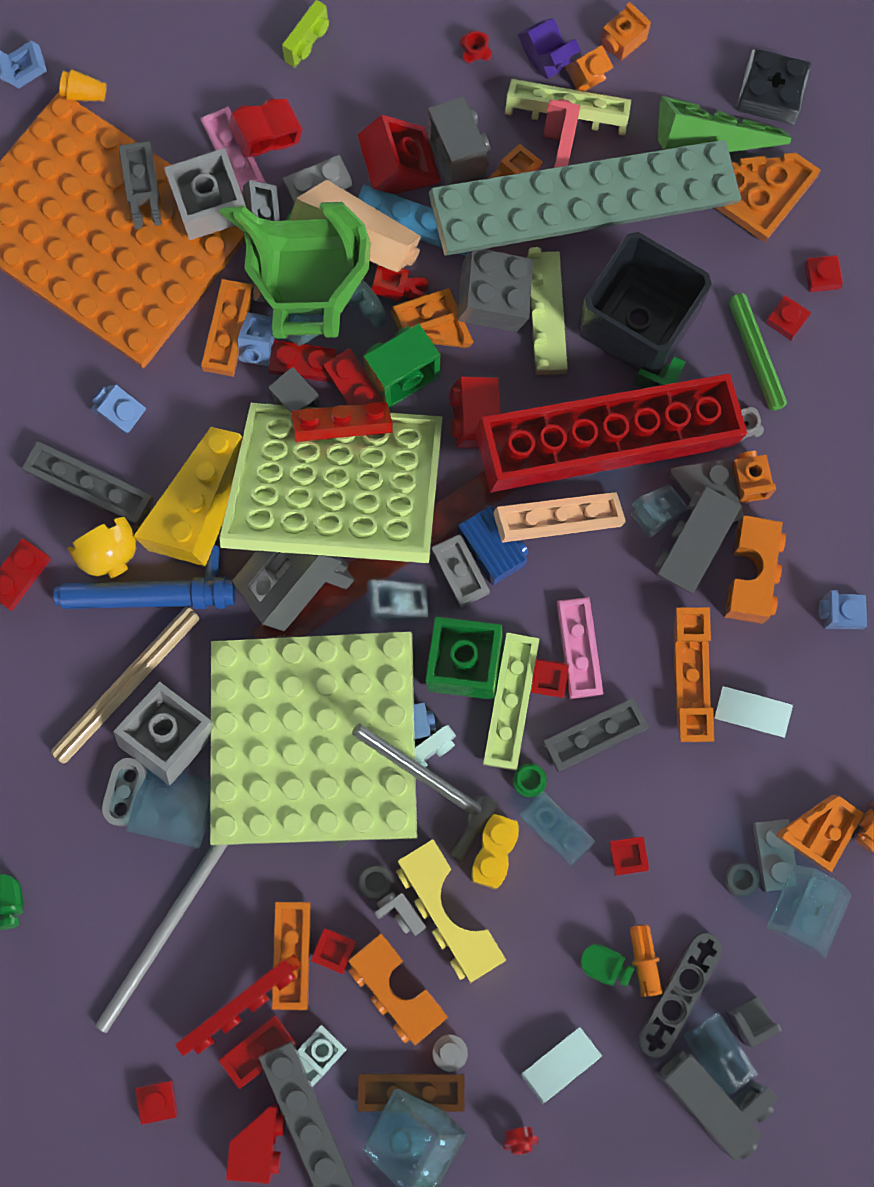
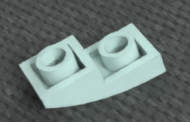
[714,686,793,738]
[297,1025,347,1087]
[521,1027,602,1104]

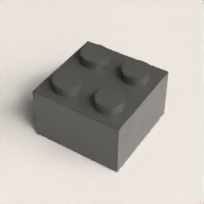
[428,95,490,185]
[457,249,533,332]

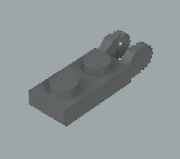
[119,140,162,229]

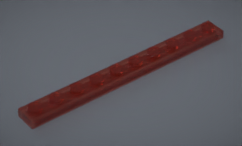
[252,470,520,639]

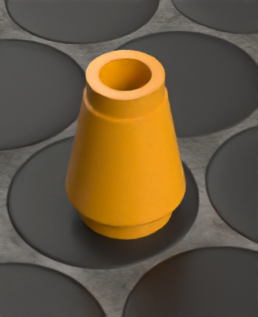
[59,69,107,102]

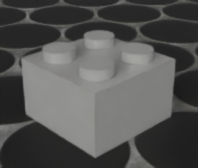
[164,148,246,240]
[113,682,213,786]

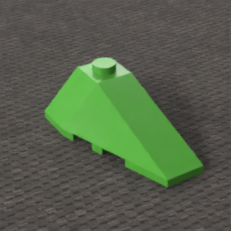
[658,96,792,152]

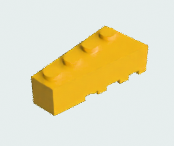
[133,427,243,566]

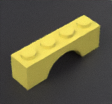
[396,839,506,983]

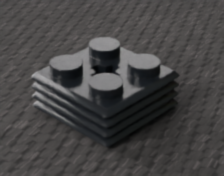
[736,48,812,125]

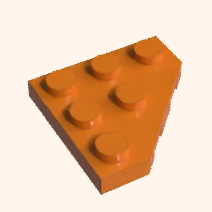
[716,153,821,243]

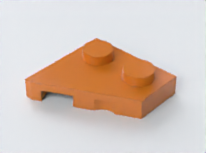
[390,288,474,348]
[776,795,864,872]

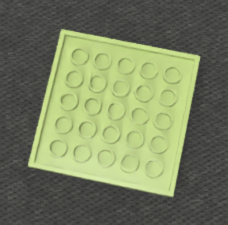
[220,403,442,563]
[210,632,417,845]

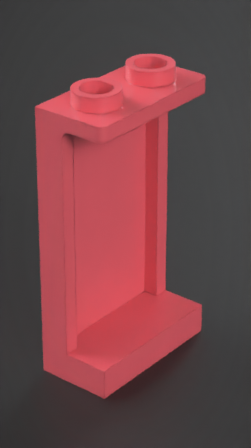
[543,99,581,168]

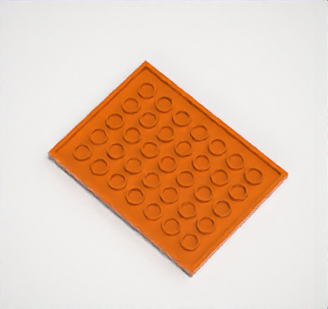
[0,92,246,369]

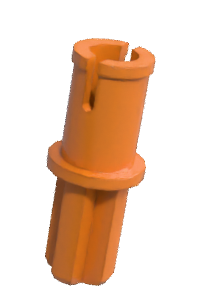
[630,924,663,997]

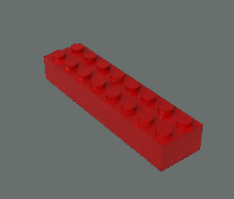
[475,373,748,492]

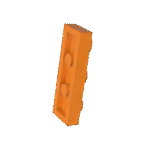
[201,279,253,377]
[272,902,311,1010]

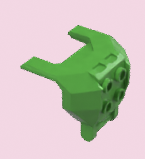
[219,201,371,339]

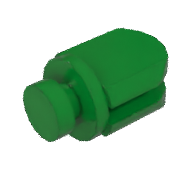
[0,874,24,930]
[581,944,635,987]

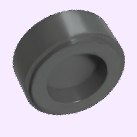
[723,862,760,897]
[358,865,393,900]

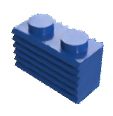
[458,505,529,586]

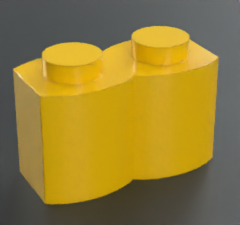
[471,814,519,890]

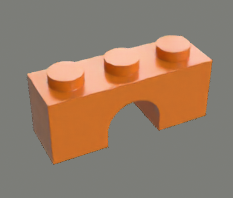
[724,515,786,624]
[348,933,448,1045]

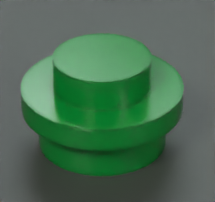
[513,763,547,798]

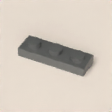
[543,697,649,772]

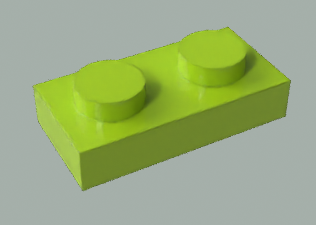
[282,0,329,68]

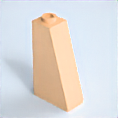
[289,180,421,272]

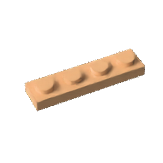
[493,492,626,543]

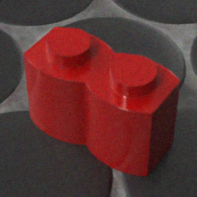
[228,98,303,157]

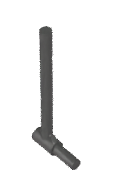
[352,723,498,862]

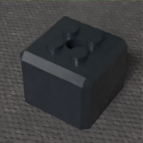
[578,232,712,375]

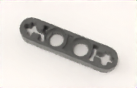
[638,933,723,1058]

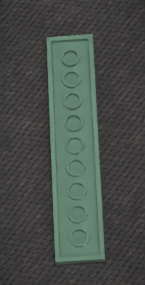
[429,140,741,256]

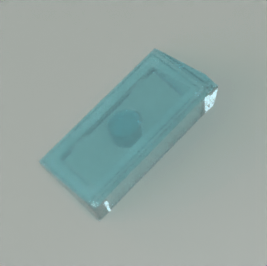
[684,1012,757,1095]

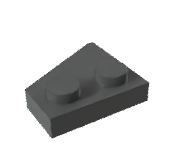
[668,458,743,525]

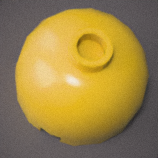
[67,517,137,578]

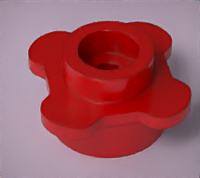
[459,31,492,63]
[503,1127,539,1155]

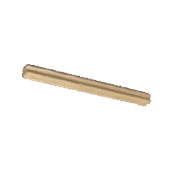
[51,607,199,764]

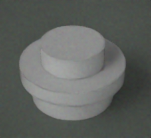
[433,1034,468,1071]

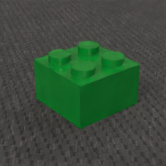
[364,323,440,408]
[426,617,503,700]

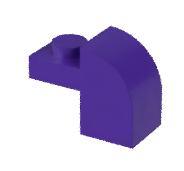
[517,18,581,78]

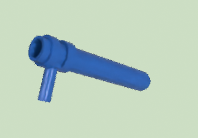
[54,546,236,609]

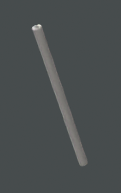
[95,845,228,1033]

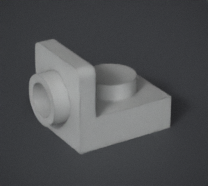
[374,892,427,936]

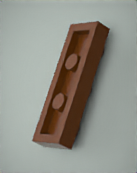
[358,1073,465,1112]

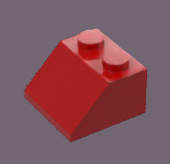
[357,115,441,194]

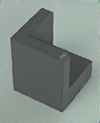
[268,367,320,413]
[726,996,782,1048]

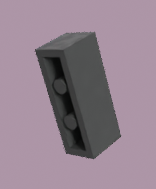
[655,487,742,594]

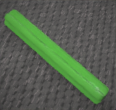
[728,293,787,411]

